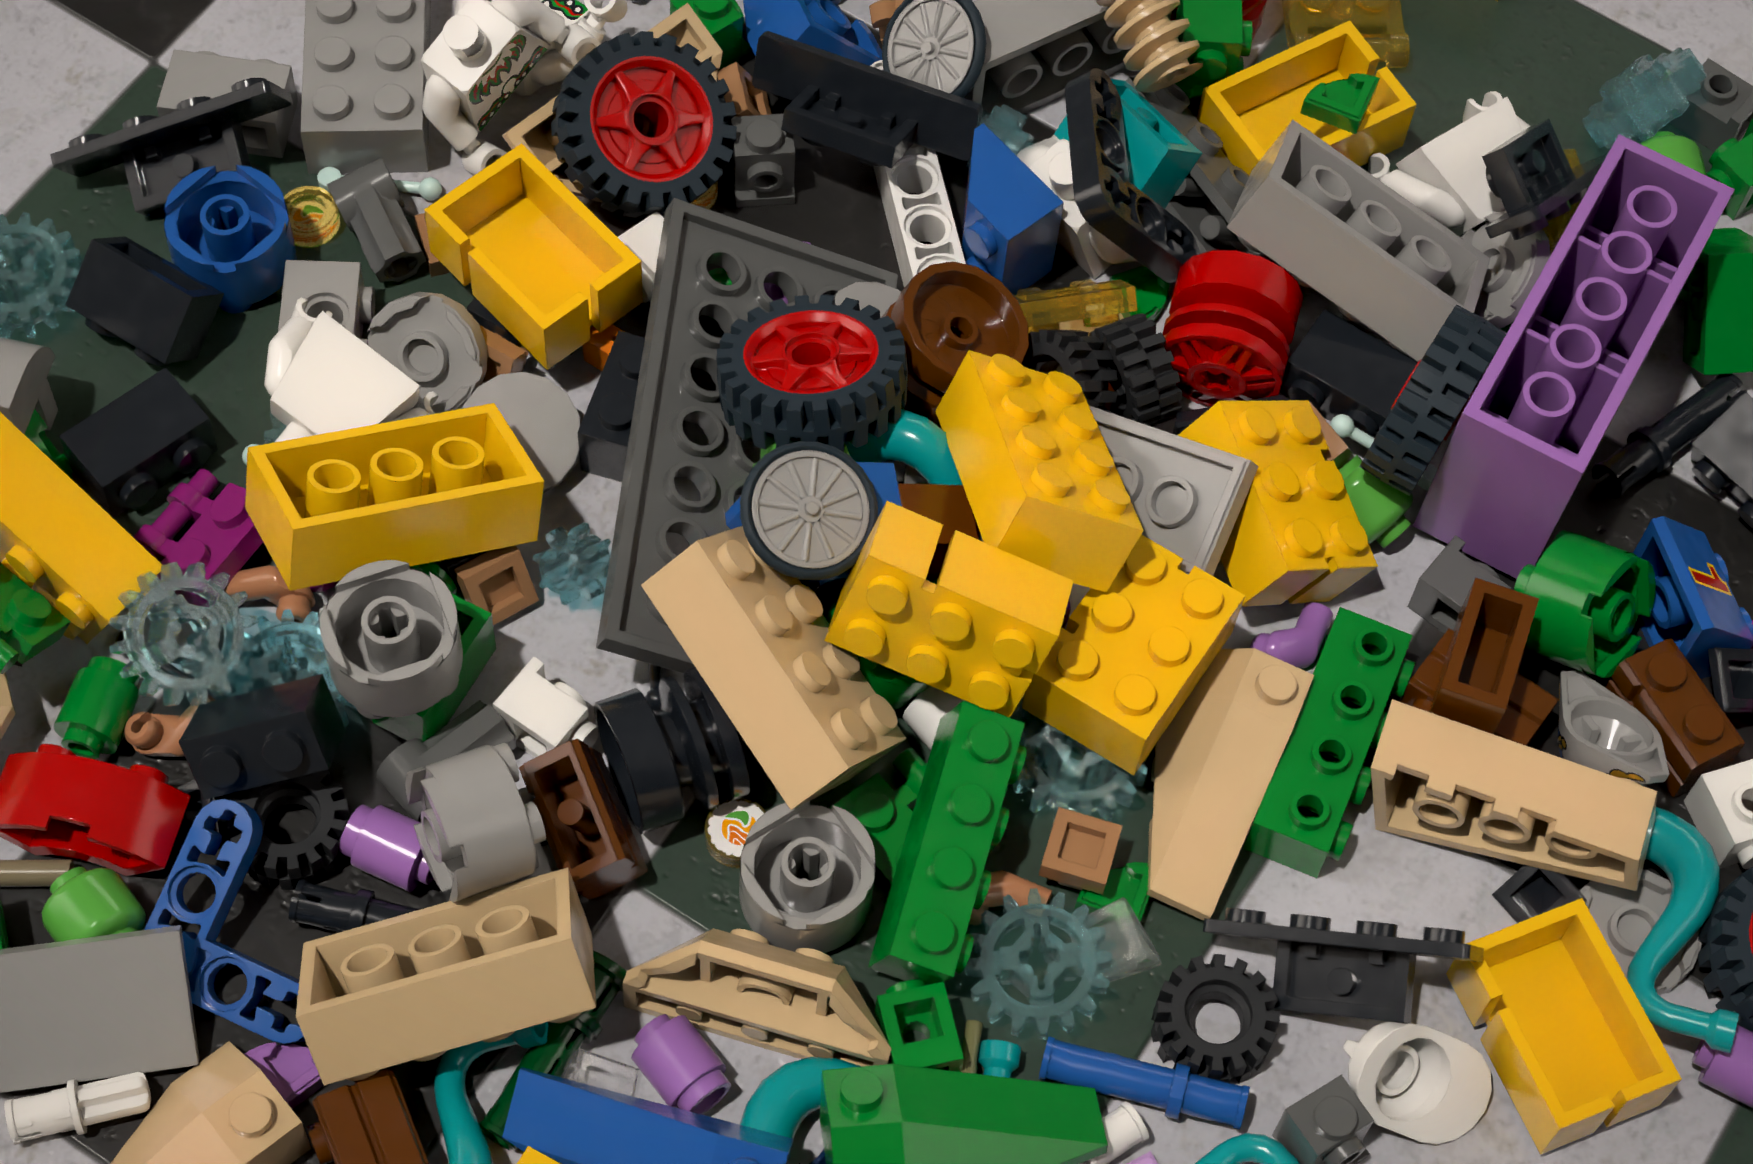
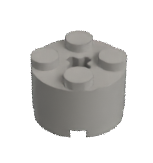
[320,560,463,719]
[405,743,546,903]
[739,801,876,953]

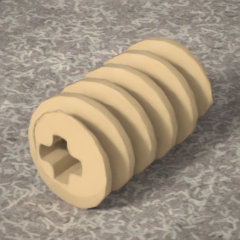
[1096,0,1203,93]

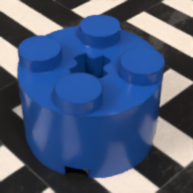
[164,165,297,314]

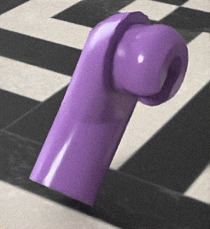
[1250,602,1333,669]

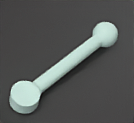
[317,167,442,201]
[1330,414,1437,491]

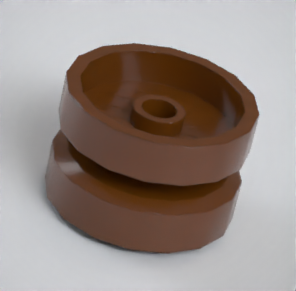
[881,261,1029,423]

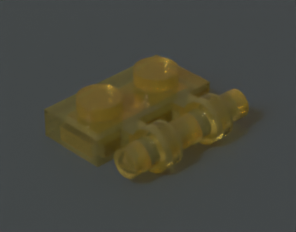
[1013,279,1137,333]

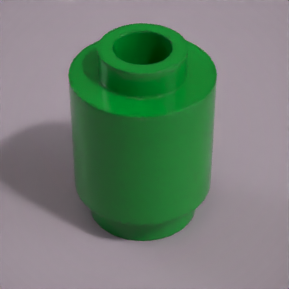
[53,656,140,759]

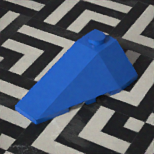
[743,0,882,66]
[502,1067,793,1164]

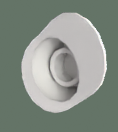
[1343,1021,1492,1145]

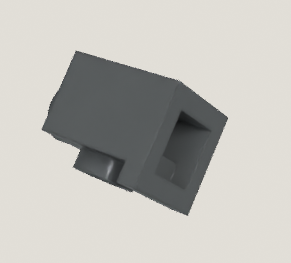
[1666,58,1753,152]
[730,114,795,208]
[1407,535,1511,633]
[1272,1074,1374,1164]

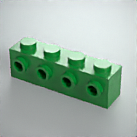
[1243,607,1415,878]
[868,701,1027,985]

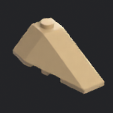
[1147,648,1314,921]
[110,1041,311,1164]

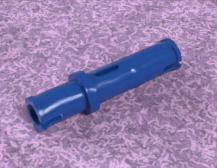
[1039,1036,1250,1130]

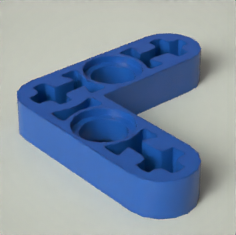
[144,799,305,1044]

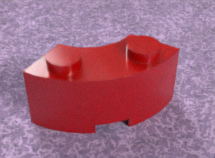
[0,744,190,876]

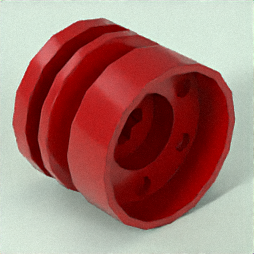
[1163,250,1303,407]

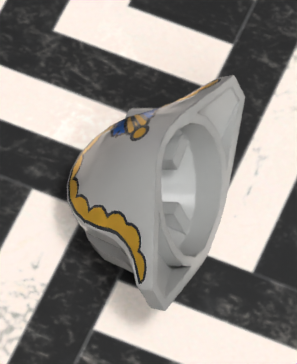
[1557,670,1669,786]

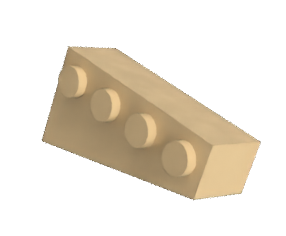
[1371,699,1657,891]

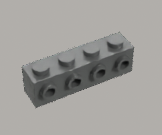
[1126,77,1286,270]

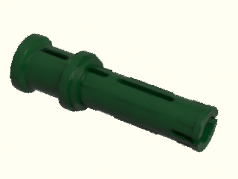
[479,950,627,1151]

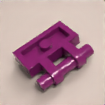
[133,468,263,611]

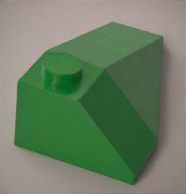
[820,1064,1108,1164]

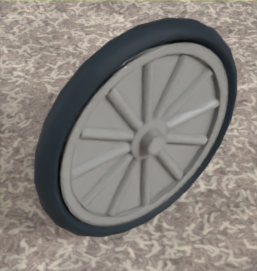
[882,0,987,98]
[740,441,878,580]

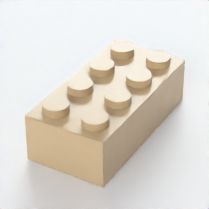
[641,526,906,810]
[296,867,596,1085]

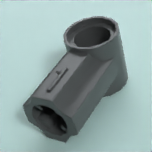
[327,158,427,283]
[376,700,516,822]

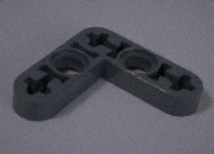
[1065,68,1200,283]

